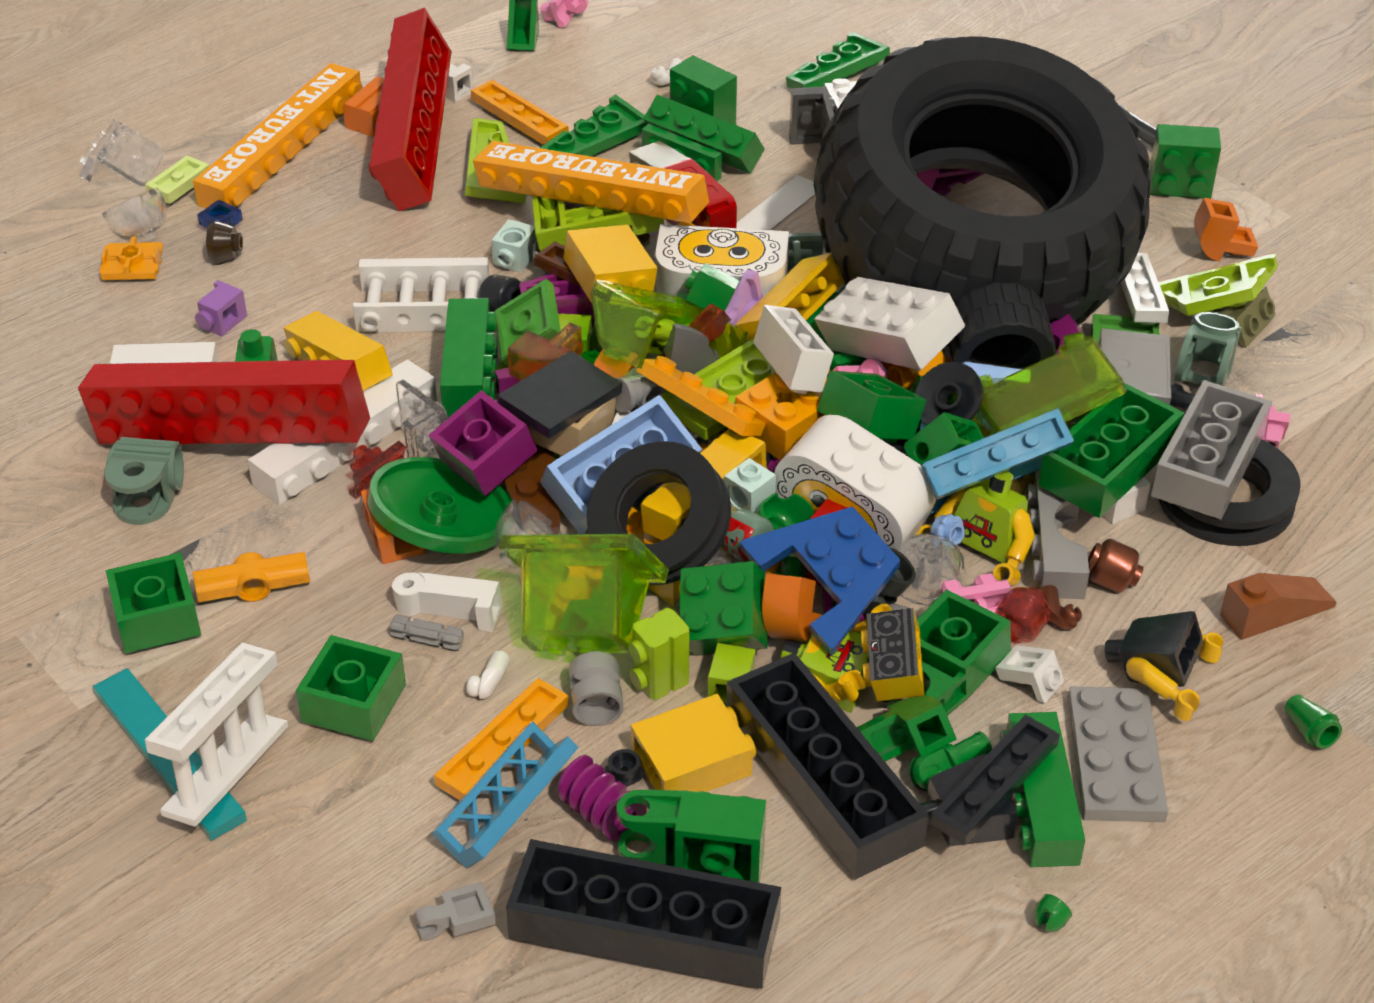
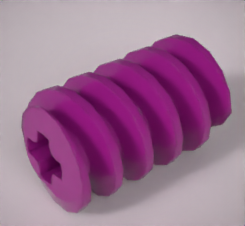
[558,755,647,842]

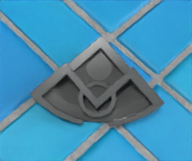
[664,324,720,374]

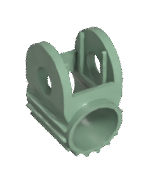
[1174,311,1241,386]
[104,437,184,525]

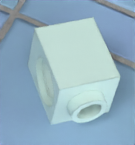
[491,219,537,273]
[724,458,776,513]

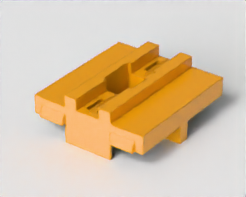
[99,236,163,280]

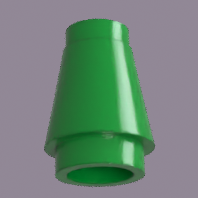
[1284,694,1342,749]

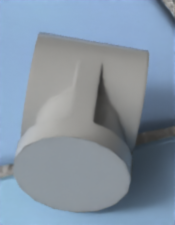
[615,367,667,413]

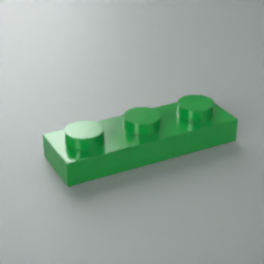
[642,124,722,181]

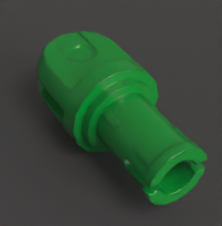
[908,731,992,791]

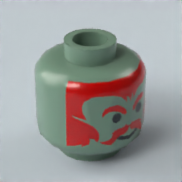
[721,509,774,562]

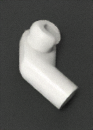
[651,58,682,86]
[467,650,510,700]

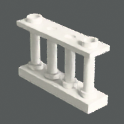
[353,257,489,332]
[145,642,288,827]

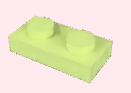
[145,155,210,204]

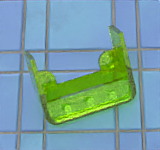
[591,280,748,369]
[953,332,1127,438]

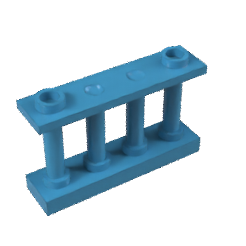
[922,408,1074,515]

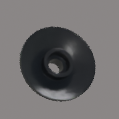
[915,362,984,425]

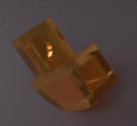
[507,322,583,381]

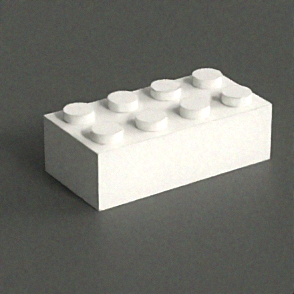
[814,277,965,370]

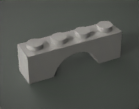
[1026,470,1089,599]

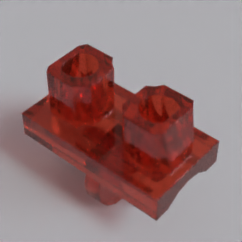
[349,441,406,500]

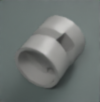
[569,651,624,726]

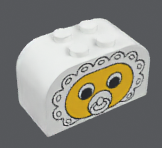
[655,224,789,327]
[774,415,936,554]

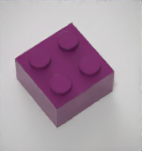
[428,390,537,496]

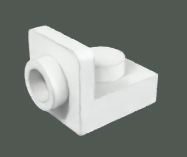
[995,645,1064,703]

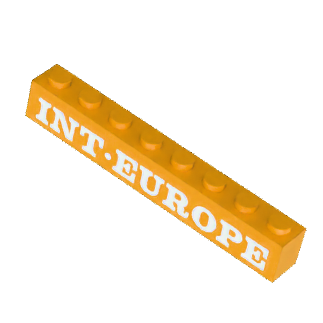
[193,63,363,215]
[472,141,709,223]

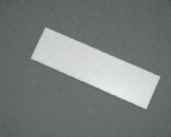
[737,175,815,230]

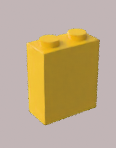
[564,225,657,303]
[631,694,756,792]

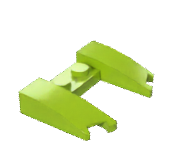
[532,196,664,252]

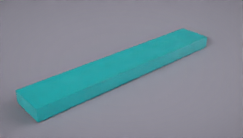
[93,668,247,841]

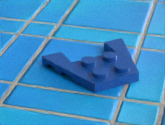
[740,506,900,656]

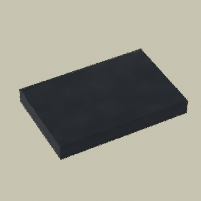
[497,351,622,439]

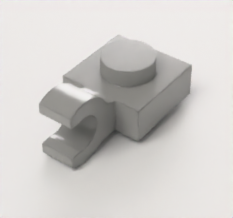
[415,882,495,941]

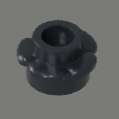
[605,749,644,787]

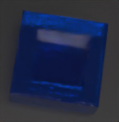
[197,199,243,228]

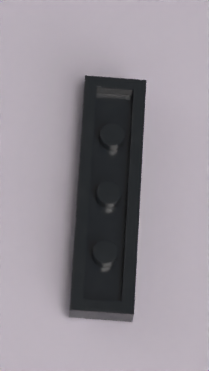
[930,714,1060,845]

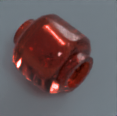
[996,587,1052,643]

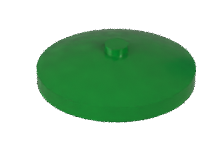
[367,457,513,554]

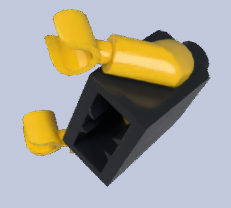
[1104,611,1224,721]

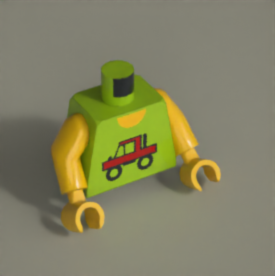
[917,471,1035,586]
[781,604,892,713]

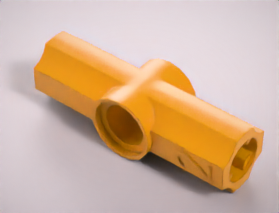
[192,552,310,603]

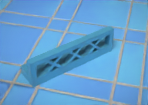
[432,721,579,868]

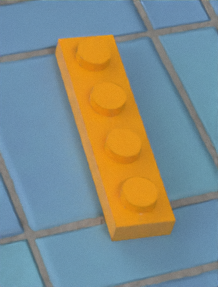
[470,79,569,145]
[636,356,766,436]
[434,678,569,801]

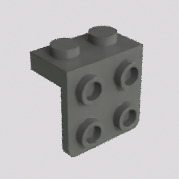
[789,87,835,146]

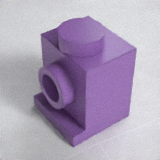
[195,280,247,337]

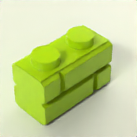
[628,607,689,701]

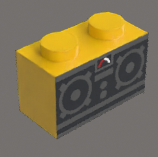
[861,608,924,701]

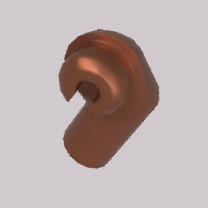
[1039,585,1082,630]

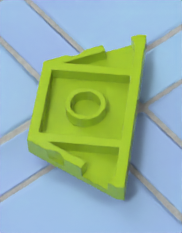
[1158,254,1278,316]

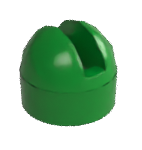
[1033,894,1072,933]

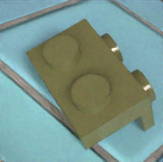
[1211,287,1276,347]

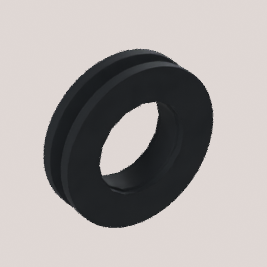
[1159,439,1301,546]
[587,441,731,585]

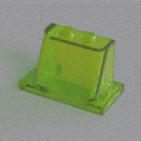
[499,534,669,656]

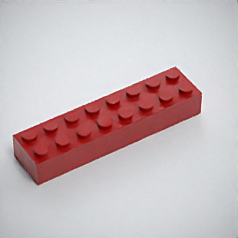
[368,8,452,211]
[78,360,370,445]

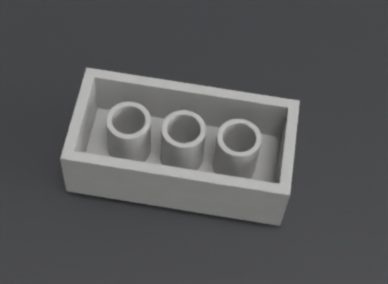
[1151,380,1272,520]

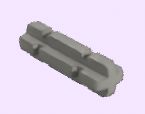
[390,615,464,651]

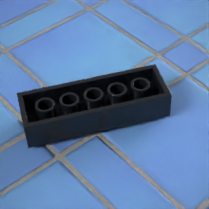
[726,652,929,880]
[506,839,782,989]

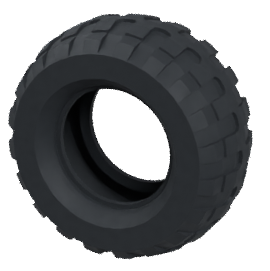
[814,36,1150,346]

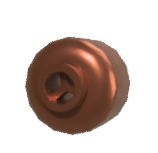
[1088,539,1144,593]

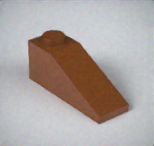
[1220,573,1337,640]

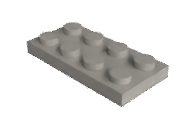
[1068,686,1168,822]

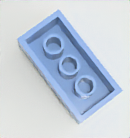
[540,395,703,537]

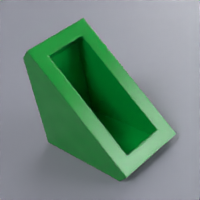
[507,0,540,51]

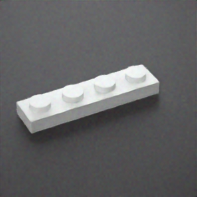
[1121,253,1169,325]

